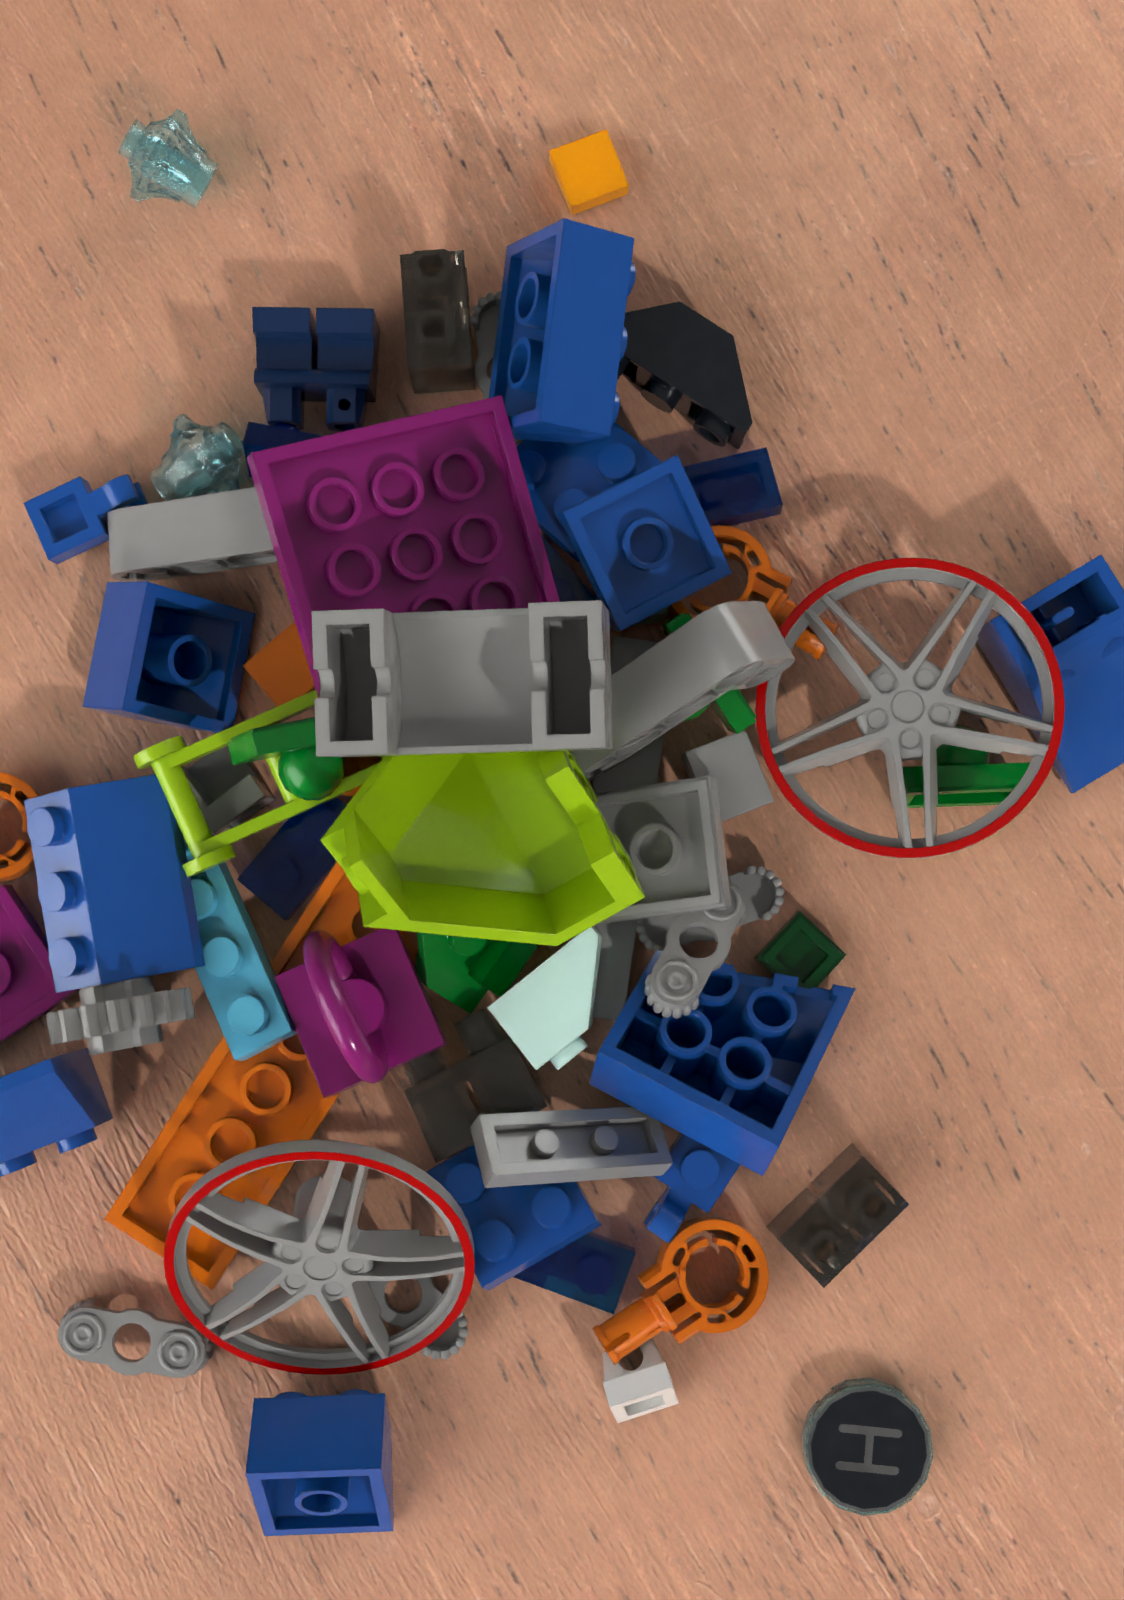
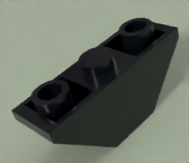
[617,301,752,450]

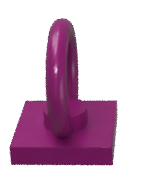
[274,929,448,1098]

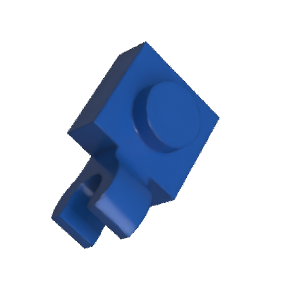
[24,474,149,564]
[643,1133,741,1243]

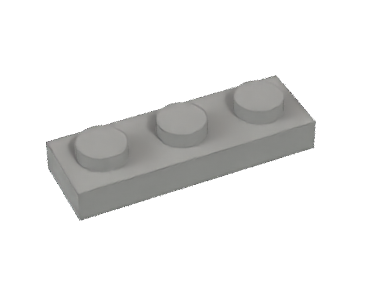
[470,1107,673,1188]

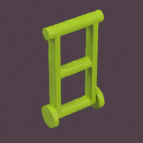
[133,690,384,878]

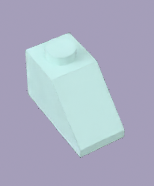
[487,925,602,1070]

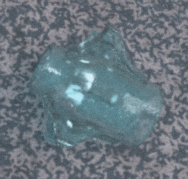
[119,109,219,208]
[150,414,246,501]

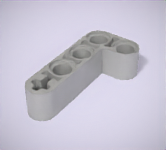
[107,487,278,582]
[569,601,795,781]

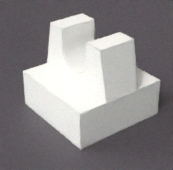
[602,1338,679,1423]

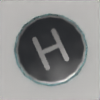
[801,1378,933,1516]

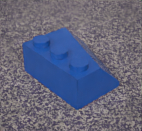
[589,950,856,1176]

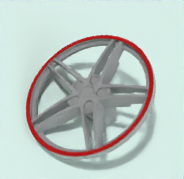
[755,558,1065,859]
[163,1139,475,1375]

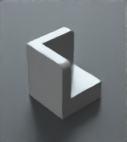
[681,731,774,822]
[181,746,275,835]

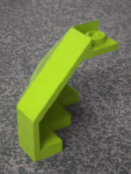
[320,750,645,946]

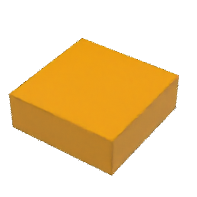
[549,129,629,216]

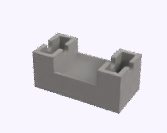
[312,600,613,757]

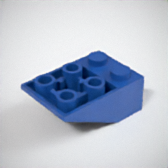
[977,554,1124,794]

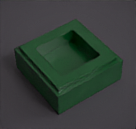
[754,911,847,989]

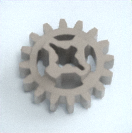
[46,977,196,1056]

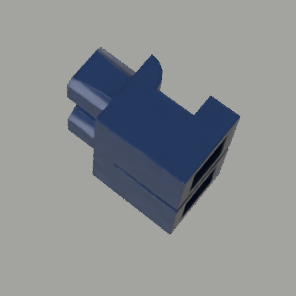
[252,307,380,432]

